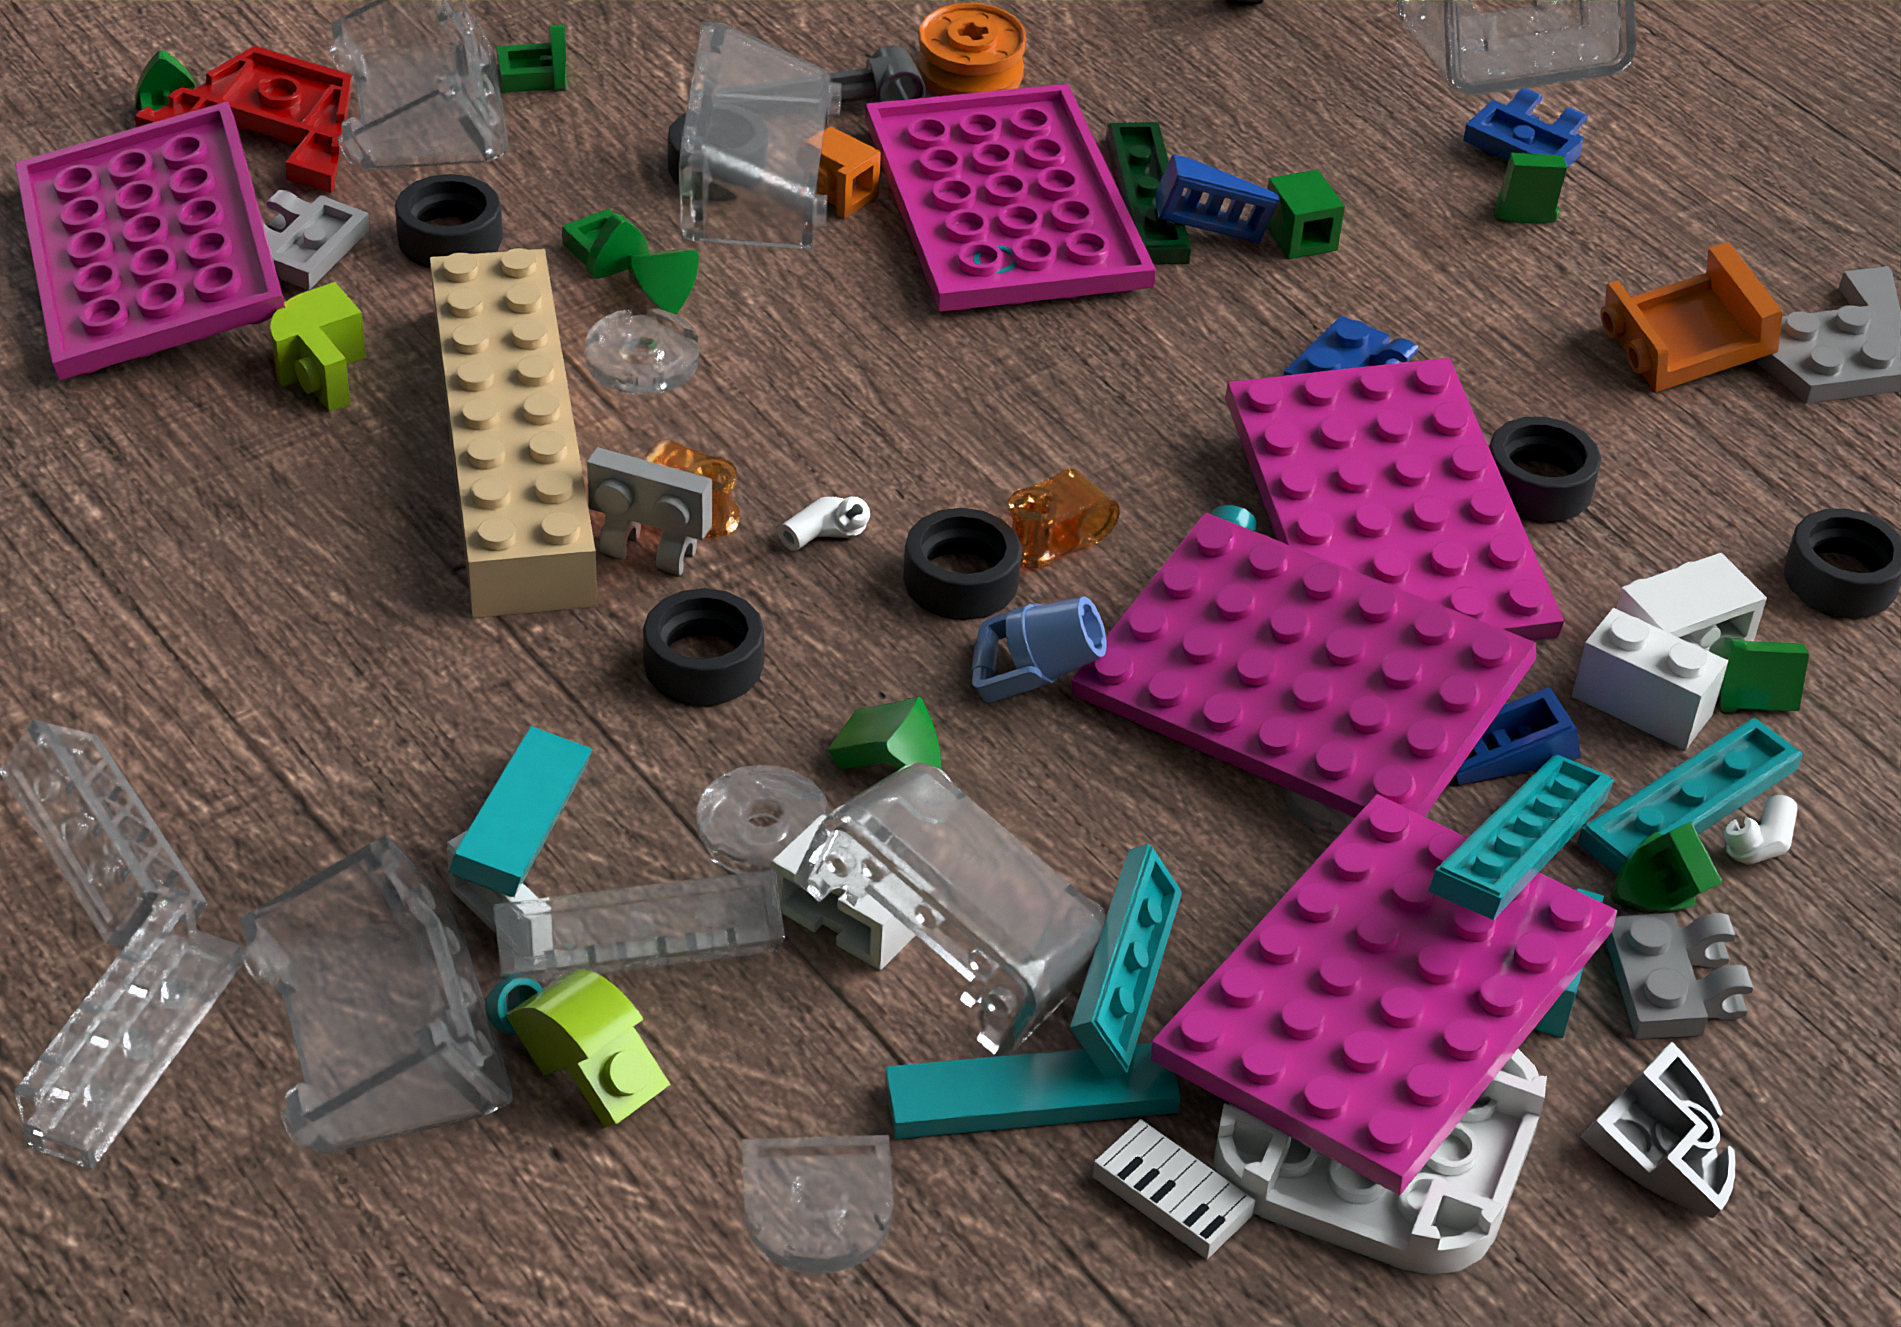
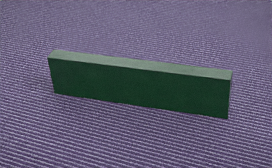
[1106,122,1191,265]

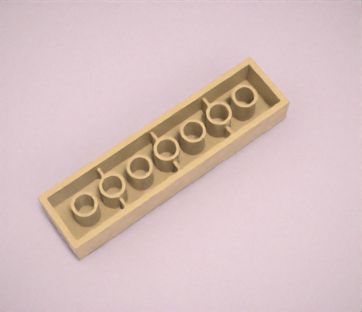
[430,248,598,618]

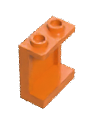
[1600,241,1783,393]

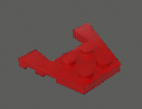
[135,46,352,193]

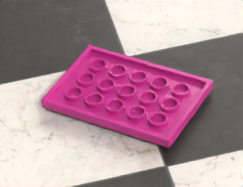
[865,84,1156,312]
[15,101,286,380]
[1225,357,1564,640]
[1071,512,1536,818]
[1151,794,1617,1196]

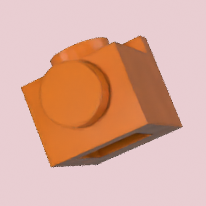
[794,126,881,219]

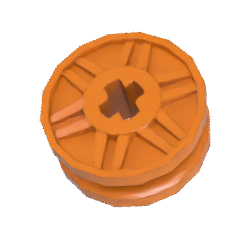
[917,3,1027,96]

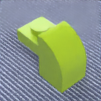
[270,282,366,412]
[505,969,671,1128]

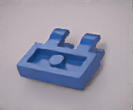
[1463,88,1588,168]
[1284,316,1418,376]

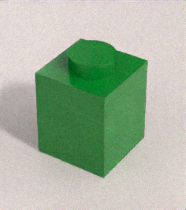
[1267,169,1345,259]

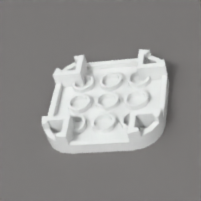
[1214,1049,1547,1275]

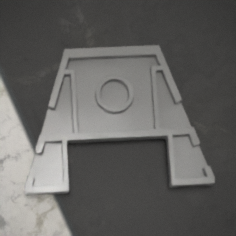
[1757,266,1901,403]

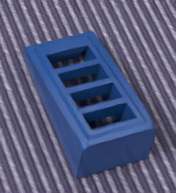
[1155,154,1280,243]
[1454,687,1581,785]

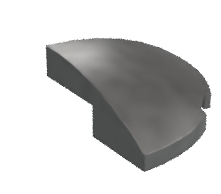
[1580,1042,1735,1218]

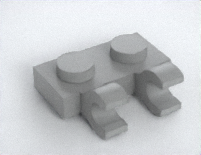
[263,190,369,290]
[587,447,712,576]
[1605,913,1753,1040]

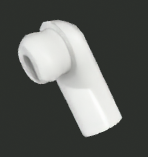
[778,496,870,551]
[1724,795,1798,865]

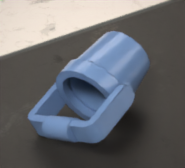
[971,596,1107,703]

